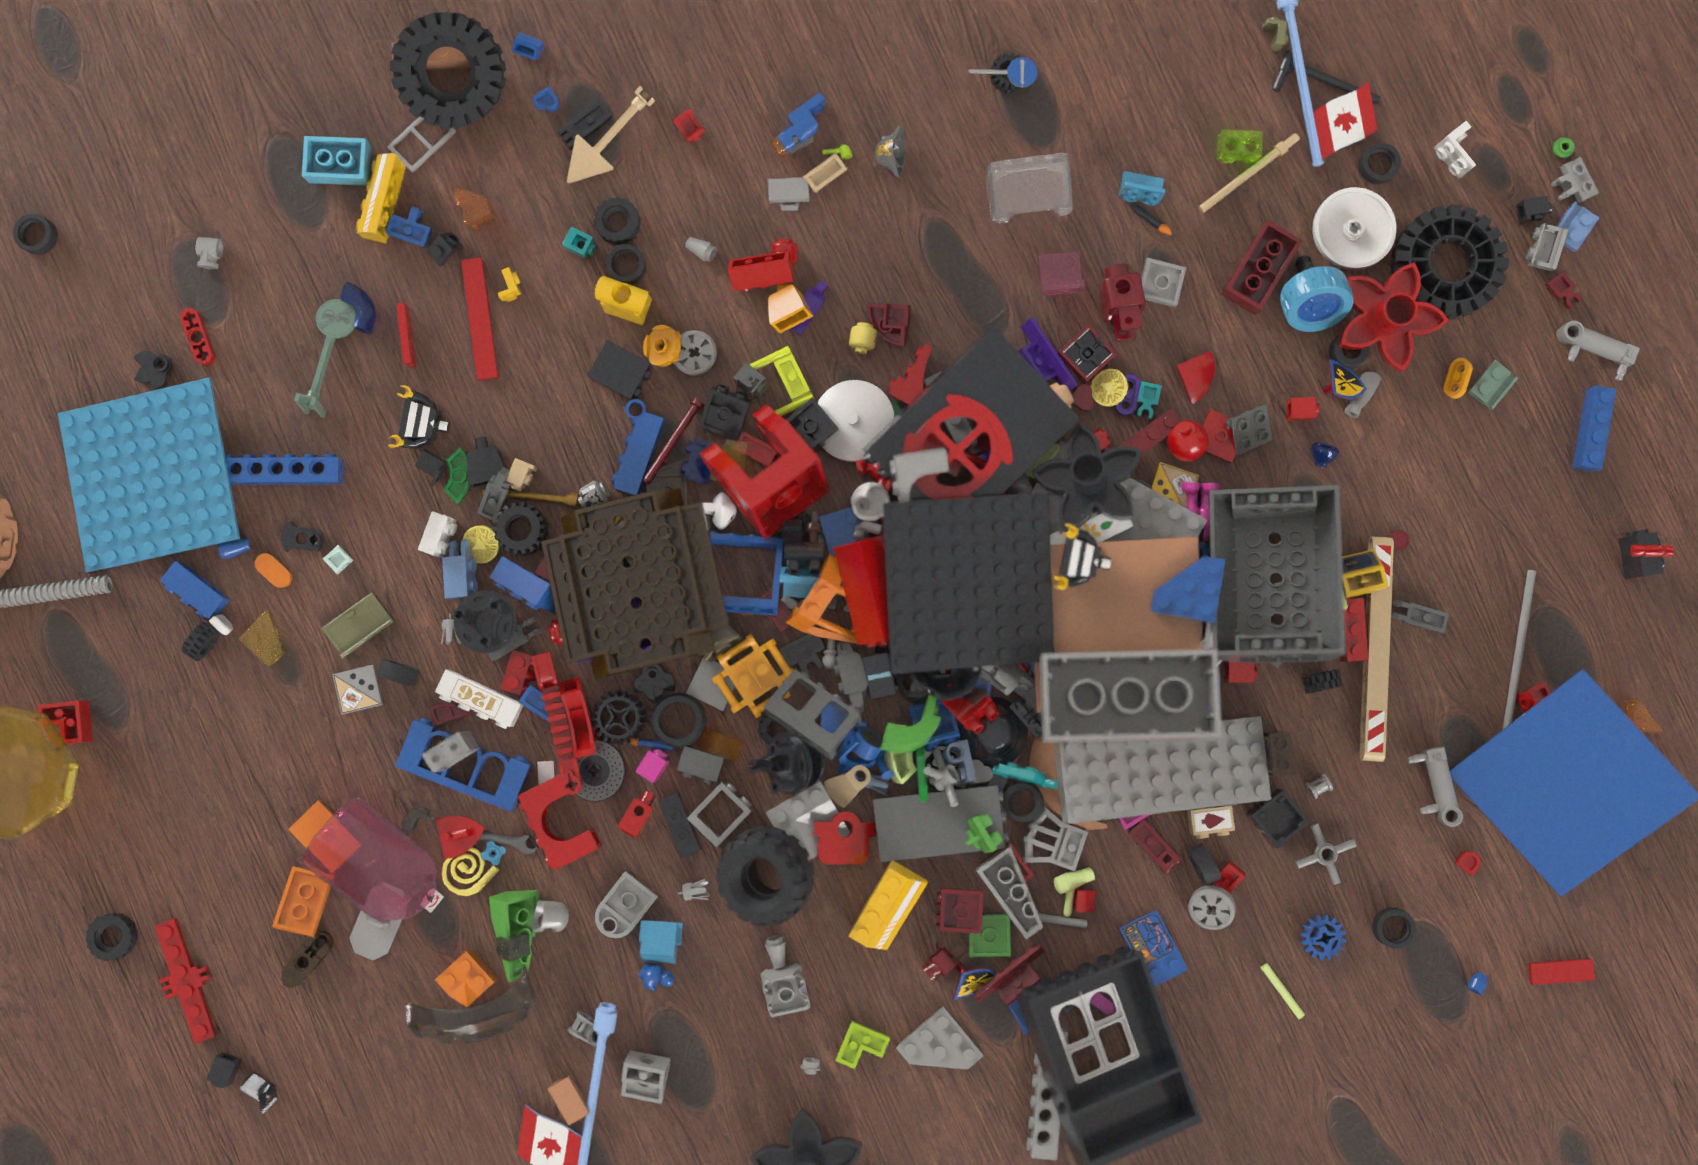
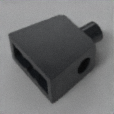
[467,437,507,488]

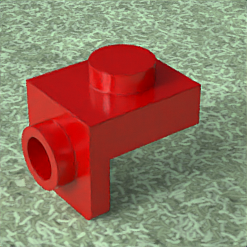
[672,108,705,143]
[1212,860,1246,895]

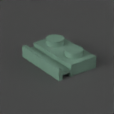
[1468,360,1518,411]

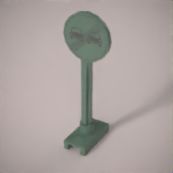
[294,299,357,418]

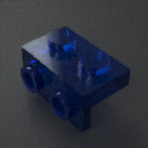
[681,437,712,485]

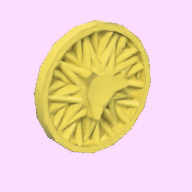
[1091,369,1128,407]
[463,525,500,563]

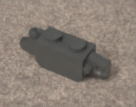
[834,642,869,713]

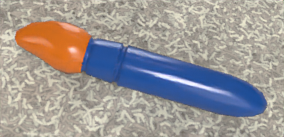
[624,736,675,751]

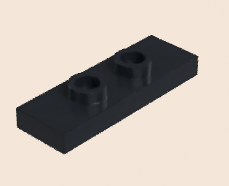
[658,792,701,858]

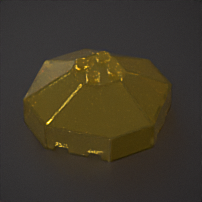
[0,705,80,841]

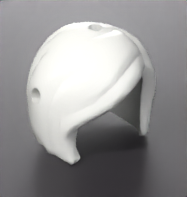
[851,482,891,521]

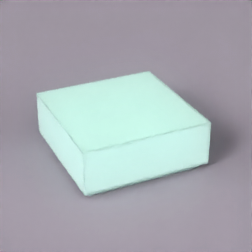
[323,545,353,574]

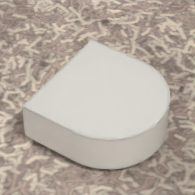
[209,614,233,635]

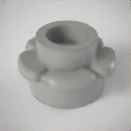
[800,1057,821,1075]

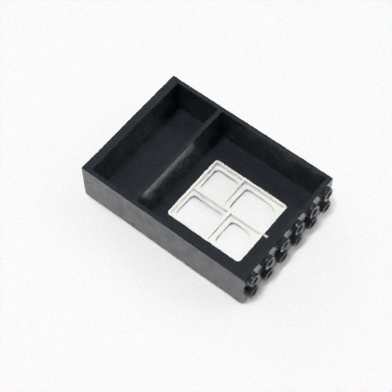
[1015,946,1203,1165]

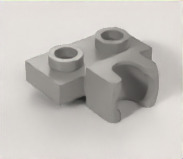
[1551,157,1599,203]

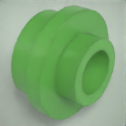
[1553,137,1574,158]

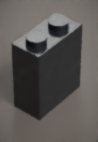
[587,340,653,400]

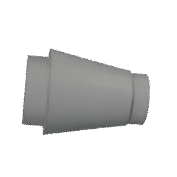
[685,237,717,262]
[765,935,786,968]

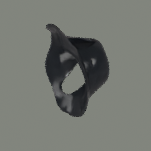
[912,667,981,701]
[960,697,1028,768]

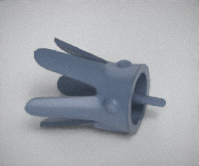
[859,773,890,796]

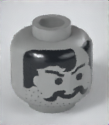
[578,481,610,508]

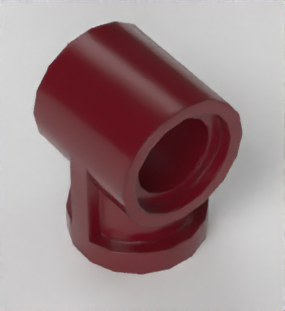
[922,947,958,982]

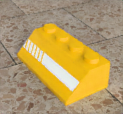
[356,153,406,243]
[848,860,928,950]

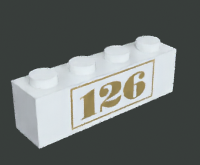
[435,669,524,729]

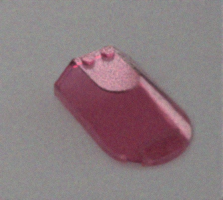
[300,795,437,922]

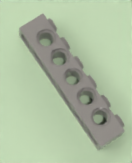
[1026,1028,1068,1160]

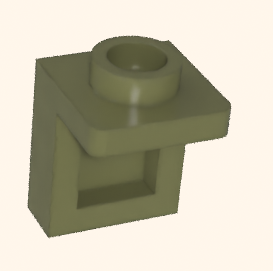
[1262,17,1289,52]

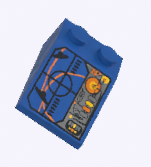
[1119,910,1188,986]

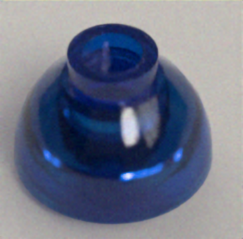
[1310,442,1340,468]

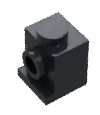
[1516,196,1552,225]

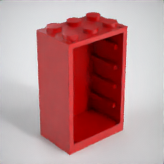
[833,534,889,647]

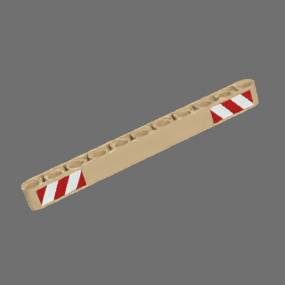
[1359,536,1394,762]

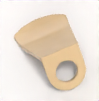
[824,765,871,808]

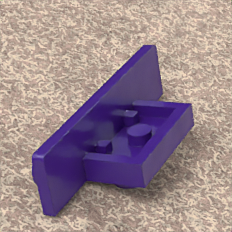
[1018,317,1077,391]

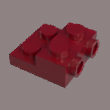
[935,887,983,934]

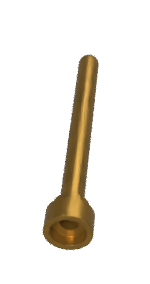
[481,487,580,510]

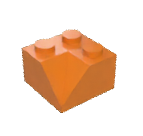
[435,948,499,1007]

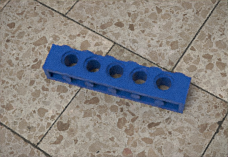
[225,454,344,485]

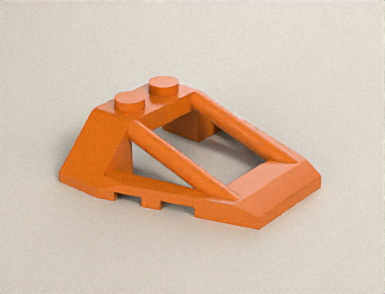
[785,554,866,645]

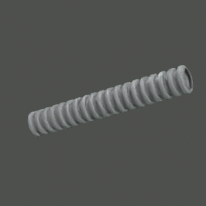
[0,575,112,608]

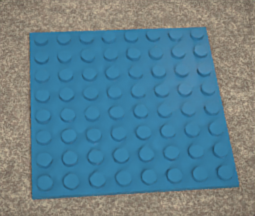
[58,378,240,573]

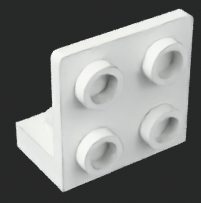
[1434,121,1476,179]
[418,511,457,558]

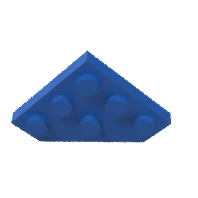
[1151,556,1225,623]

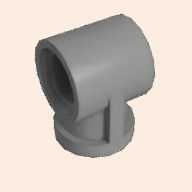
[195,237,223,269]

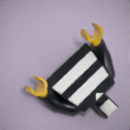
[388,385,450,449]
[1054,523,1111,590]

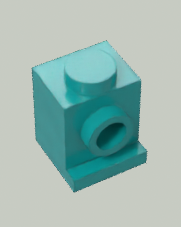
[562,227,596,259]

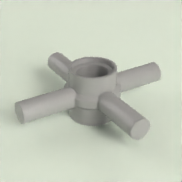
[924,749,966,807]
[1295,823,1356,885]

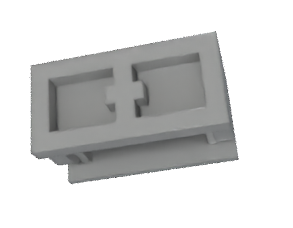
[1526,223,1569,271]

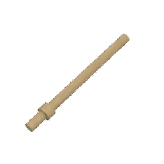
[1199,133,1300,213]

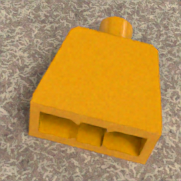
[768,284,813,333]

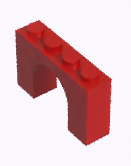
[518,775,603,871]

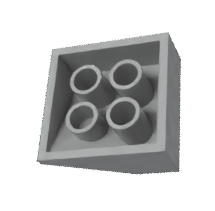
[766,780,850,860]

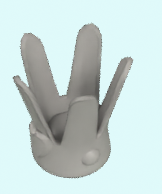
[440,614,461,645]
[678,878,710,901]

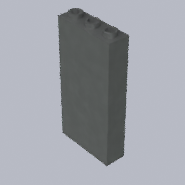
[873,784,1009,862]

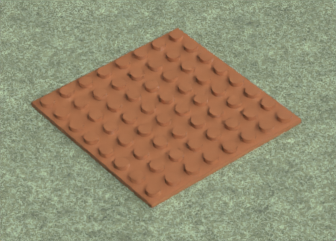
[1034,536,1203,713]

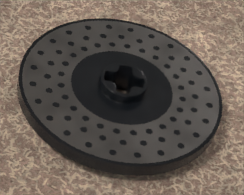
[569,739,626,802]

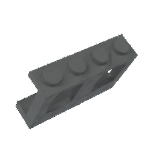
[764,669,862,760]

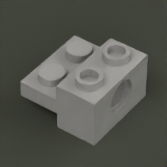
[621,1050,671,1104]

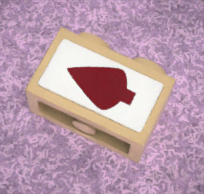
[1187,805,1235,839]

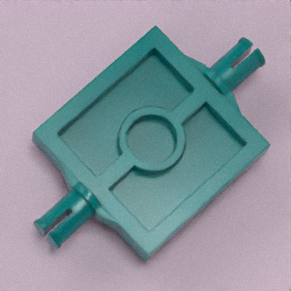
[992,762,1059,789]

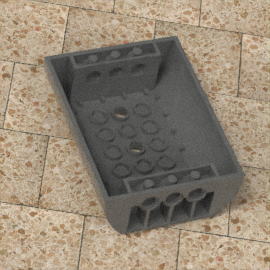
[1209,485,1345,663]

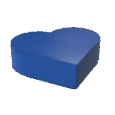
[533,86,560,112]

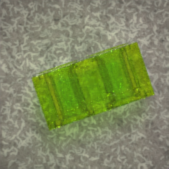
[1217,129,1263,163]

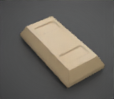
[803,153,848,193]

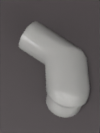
[853,521,883,540]

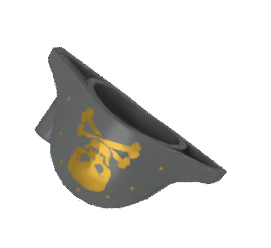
[875,126,905,178]

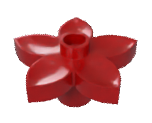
[1338,263,1449,373]

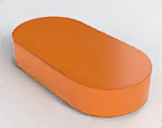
[255,553,293,588]

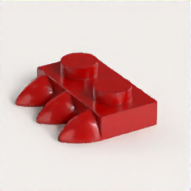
[500,650,537,695]

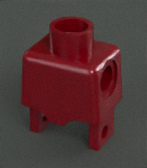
[1099,263,1146,342]

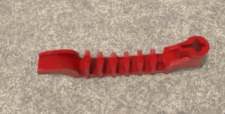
[532,651,583,795]

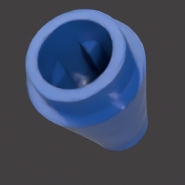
[217,538,251,559]

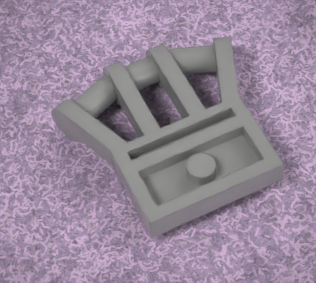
[1023,807,1088,871]

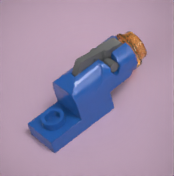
[771,92,825,157]

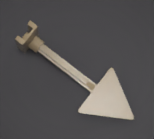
[567,86,655,183]

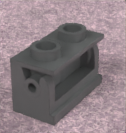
[733,362,767,400]
[677,746,725,784]

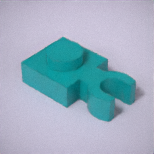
[1137,381,1162,420]

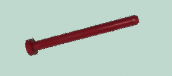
[644,398,705,484]

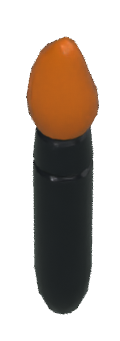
[1130,204,1172,236]

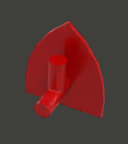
[436,816,485,860]

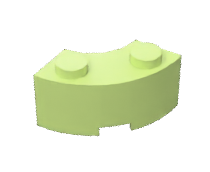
[884,724,917,784]

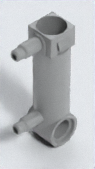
[1556,321,1640,381]
[1407,746,1463,827]

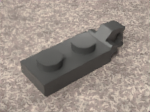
[477,467,510,521]

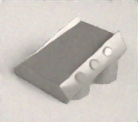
[761,962,811,1017]

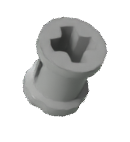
[1305,773,1333,799]

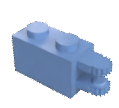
[442,539,478,599]

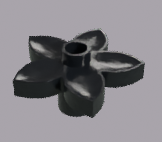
[1031,423,1142,533]
[751,1108,862,1165]

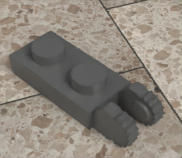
[1391,599,1450,634]
[487,617,542,662]

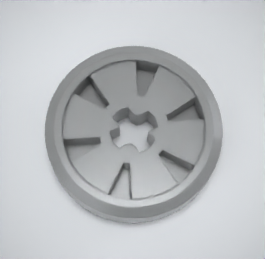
[675,330,717,376]
[1188,885,1236,930]

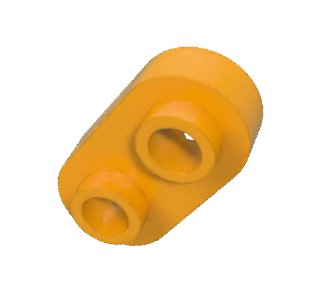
[1443,358,1473,399]

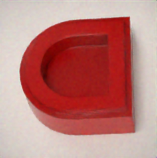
[1454,851,1481,876]

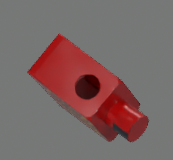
[617,790,656,840]

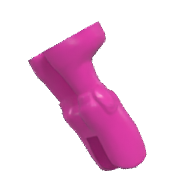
[1181,482,1220,541]

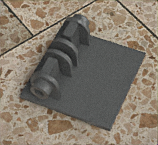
[1225,404,1273,455]

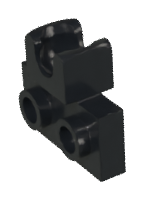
[779,634,825,675]

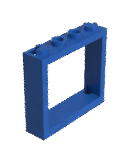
[709,531,784,615]

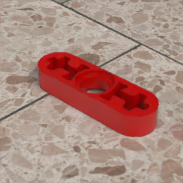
[180,308,215,366]

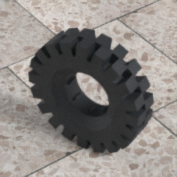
[1390,205,1509,319]

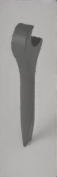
[480,832,539,854]

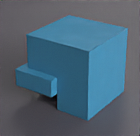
[780,566,820,598]
[639,921,683,964]

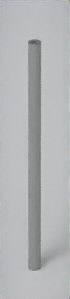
[1502,570,1536,730]

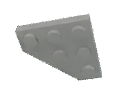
[895,1006,984,1069]

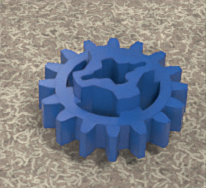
[1299,914,1347,961]

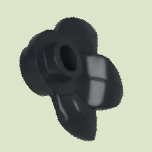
[134,351,172,390]
[634,664,675,703]

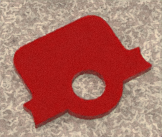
[812,811,876,865]

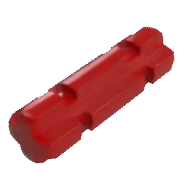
[1630,545,1674,557]

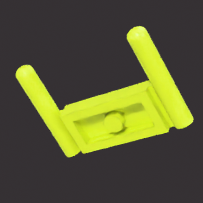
[750,346,814,417]

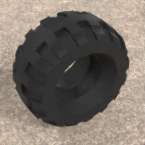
[716,826,814,926]

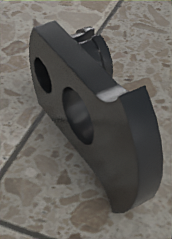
[281,522,324,552]

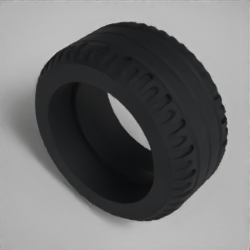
[651,693,706,747]

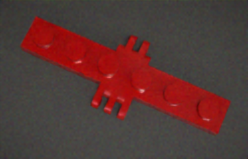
[154,918,218,1044]

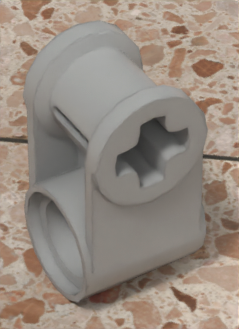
[567,1011,610,1047]

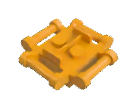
[711,634,794,719]

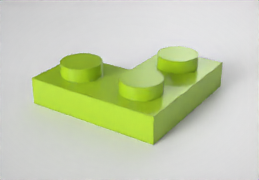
[836,1021,890,1069]

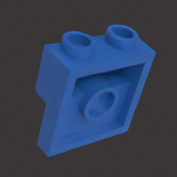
[908,700,960,752]

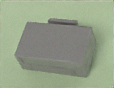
[768,177,809,211]

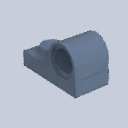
[941,740,976,786]

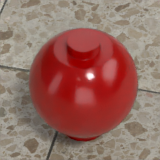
[1167,420,1209,462]

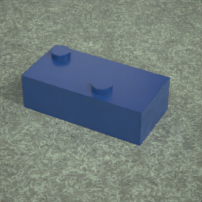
[819,507,868,597]

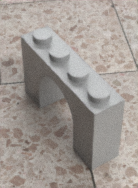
[890,448,949,502]

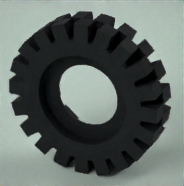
[390,11,506,129]

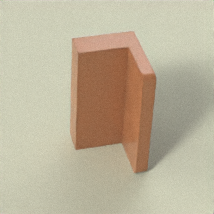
[548,1076,590,1126]

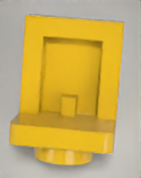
[498,267,521,302]

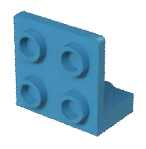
[1119,171,1166,206]

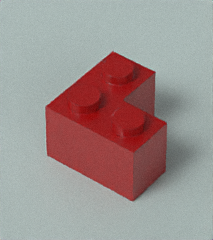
[37,700,93,744]

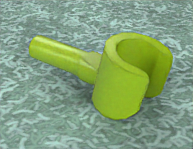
[823,145,852,159]

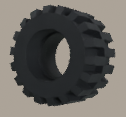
[493,502,549,556]

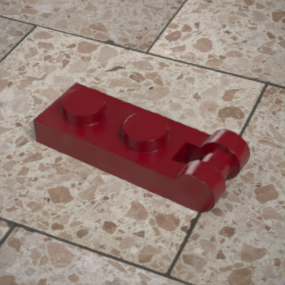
[1128,819,1182,875]

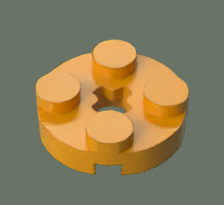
[643,325,681,367]

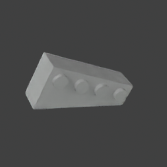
[976,843,1043,939]

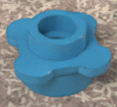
[481,841,506,865]

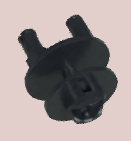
[452,590,517,653]
[748,732,825,795]

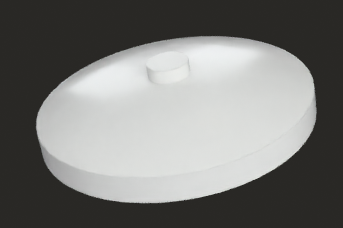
[1313,187,1396,270]
[818,380,895,462]

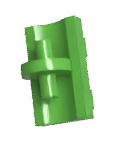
[965,814,1003,854]

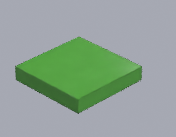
[969,914,1011,957]

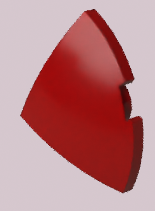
[1176,351,1215,405]

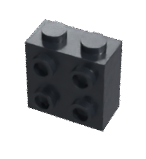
[1618,529,1665,579]

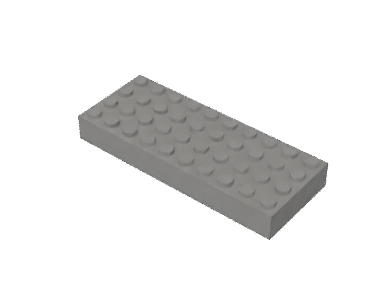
[1053,716,1271,824]

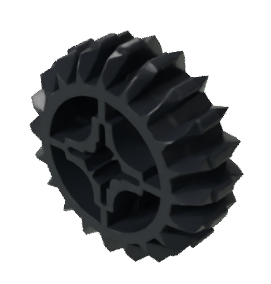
[591,690,647,746]

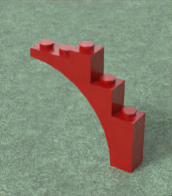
[887,343,963,478]

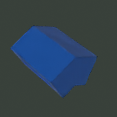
[512,32,544,60]

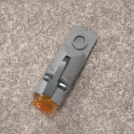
[980,664,1035,696]

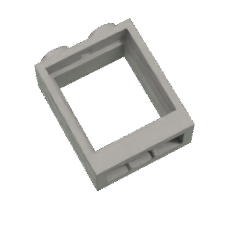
[422,731,480,773]
[687,781,752,847]

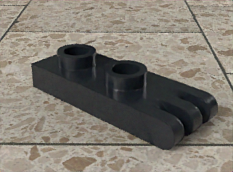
[557,99,613,150]

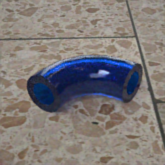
[340,282,376,335]

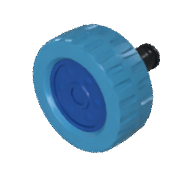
[1280,255,1354,332]

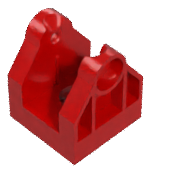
[700,404,830,540]

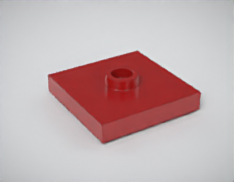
[1202,409,1236,464]

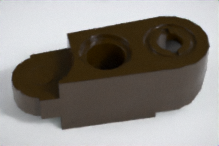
[281,931,334,988]

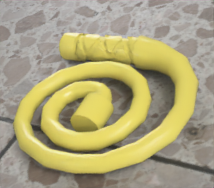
[442,847,500,896]

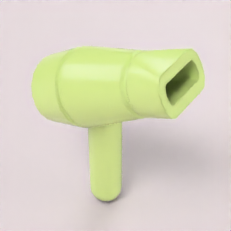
[1054,867,1095,917]

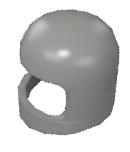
[531,900,569,932]

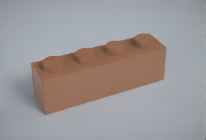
[392,43,471,70]

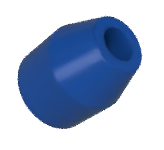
[1466,972,1488,995]

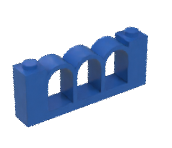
[395,717,533,812]

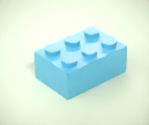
[302,136,372,186]

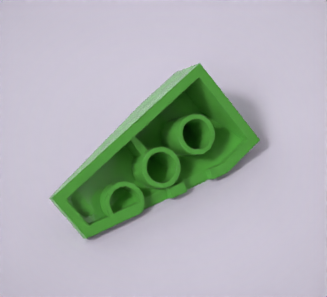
[489,890,539,982]

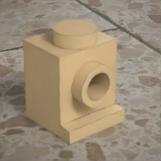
[506,458,538,492]

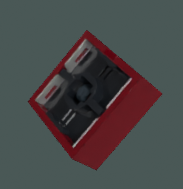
[1058,324,1117,384]

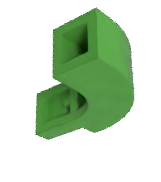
[880,695,941,753]

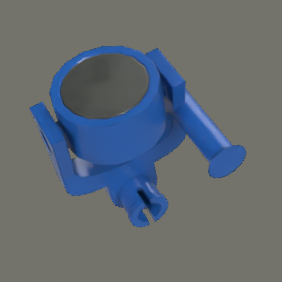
[837,727,893,781]

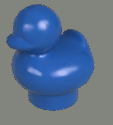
[638,963,674,991]

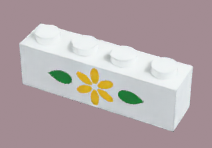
[1050,512,1133,545]

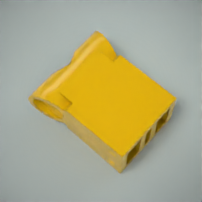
[595,276,652,326]

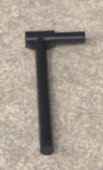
[1272,51,1381,104]

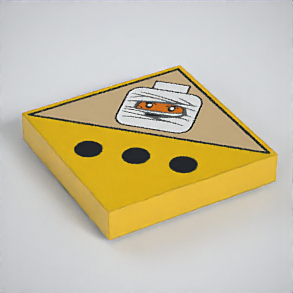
[1151,462,1199,507]

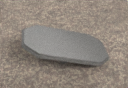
[349,882,408,961]

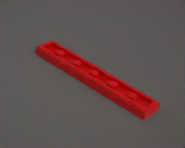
[461,257,499,381]

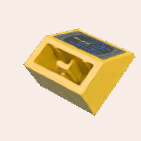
[1342,549,1389,599]

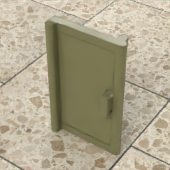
[321,592,394,658]

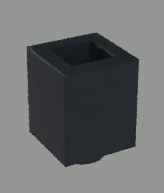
[206,1052,242,1088]

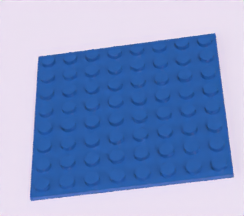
[1450,669,1698,897]

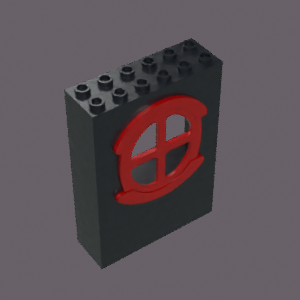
[862,326,1080,501]

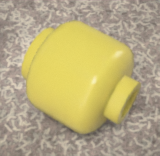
[849,323,877,354]

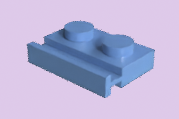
[1556,201,1599,252]

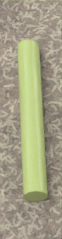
[1261,963,1305,1019]

